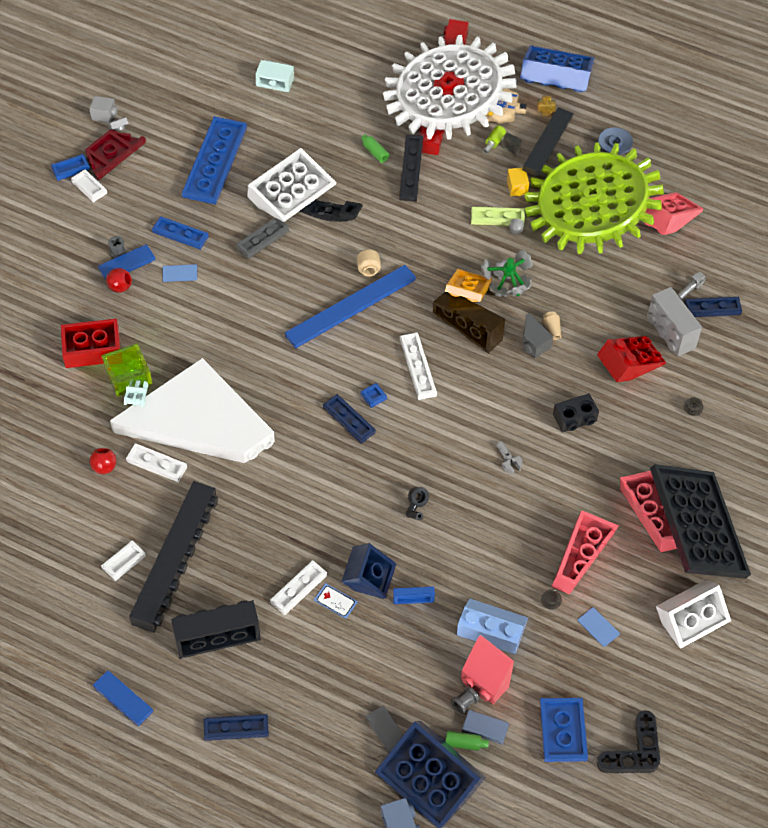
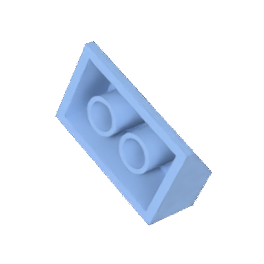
[457,599,528,655]

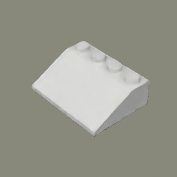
[247,148,336,222]

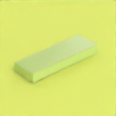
[471,207,525,226]

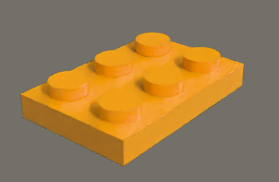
[445,269,492,302]

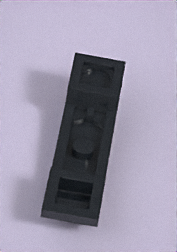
[300,199,363,222]

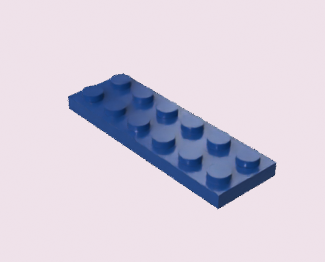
[182,116,247,205]

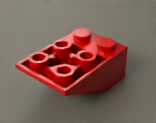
[597,336,666,382]

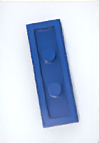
[152,216,209,250]
[98,244,155,280]
[93,671,153,727]

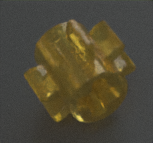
[537,96,556,116]

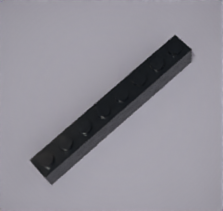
[129,481,218,633]

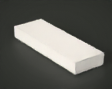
[126,443,187,483]
[270,560,327,615]

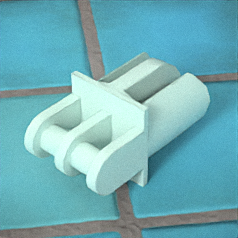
[124,380,148,407]

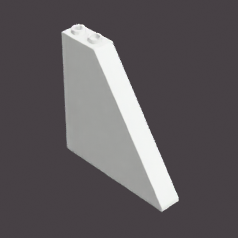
[110,358,275,463]

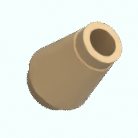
[542,312,562,340]

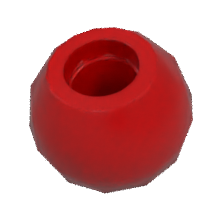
[106,268,132,293]
[89,448,117,475]

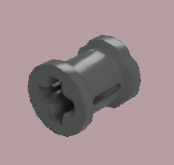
[108,236,126,259]
[451,686,479,714]

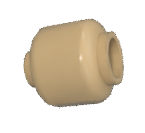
[357,249,381,276]

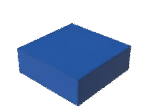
[361,383,387,408]

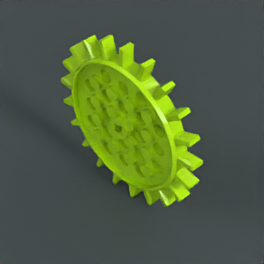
[525,142,664,254]

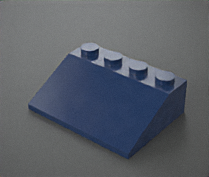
[375,721,486,828]

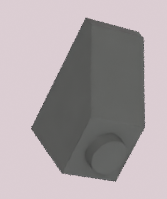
[523,313,553,358]

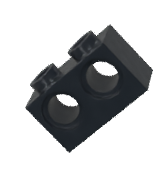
[553,393,599,433]

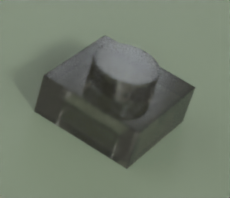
[502,132,522,156]

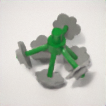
[481,250,533,297]

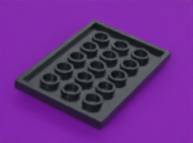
[650,464,751,579]

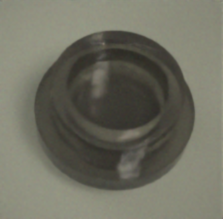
[684,397,703,416]
[541,589,562,610]

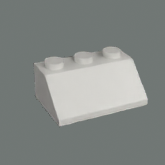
[656,580,731,648]

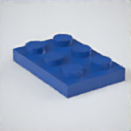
[540,698,588,762]

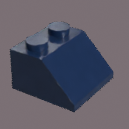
[341,543,396,599]

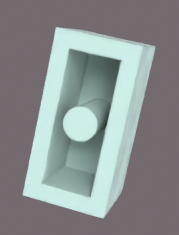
[256,60,294,92]

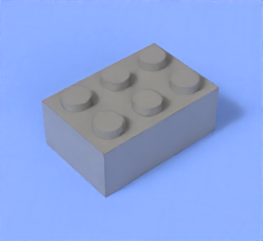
[647,287,702,357]

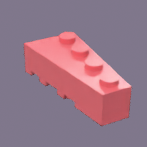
[551,510,618,594]

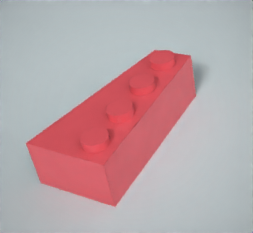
[620,471,677,552]

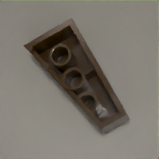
[433,291,505,354]

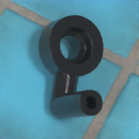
[406,486,429,520]

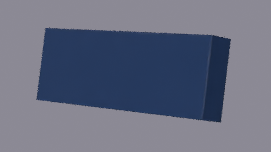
[684,296,742,317]
[323,394,376,444]
[204,714,269,741]

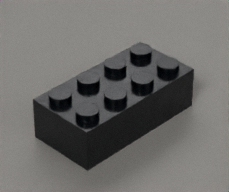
[171,600,261,659]

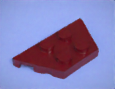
[85,130,146,181]

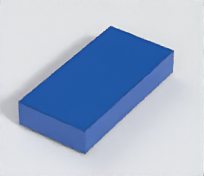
[51,154,90,181]
[393,587,435,604]

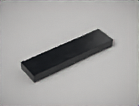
[399,134,423,202]

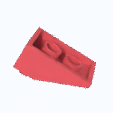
[644,192,703,235]
[461,635,514,704]

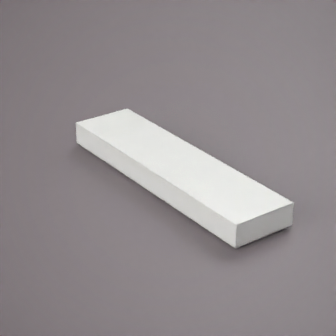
[400,332,437,400]

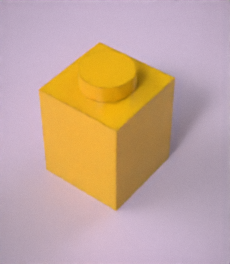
[507,167,529,196]

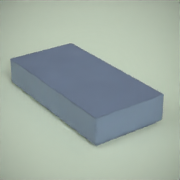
[462,710,509,745]

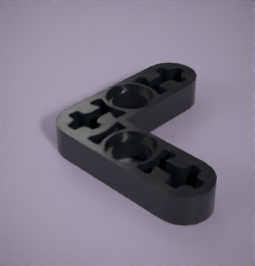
[597,710,660,773]

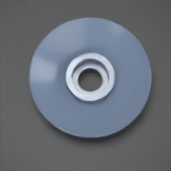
[598,127,633,155]

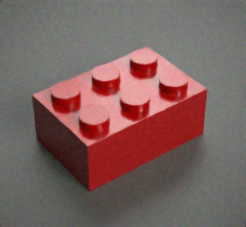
[61,318,122,368]

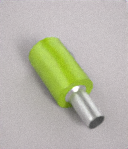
[483,125,506,154]

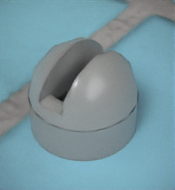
[509,219,524,234]

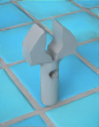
[677,272,706,300]
[496,441,522,474]

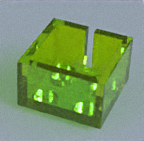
[102,343,153,397]

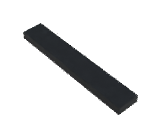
[522,107,574,177]

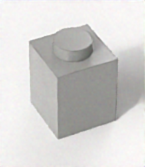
[90,96,118,123]

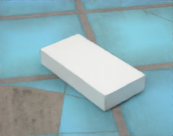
[71,170,107,202]
[101,540,146,581]

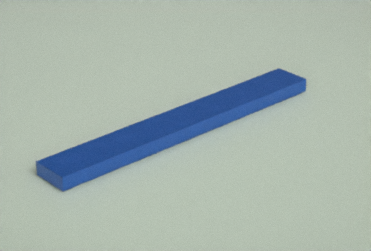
[285,265,416,349]

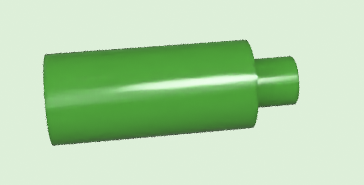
[361,134,389,163]
[446,731,489,751]

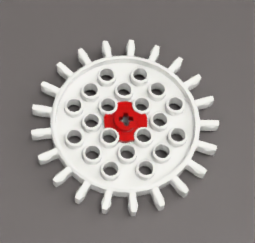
[383,35,517,139]

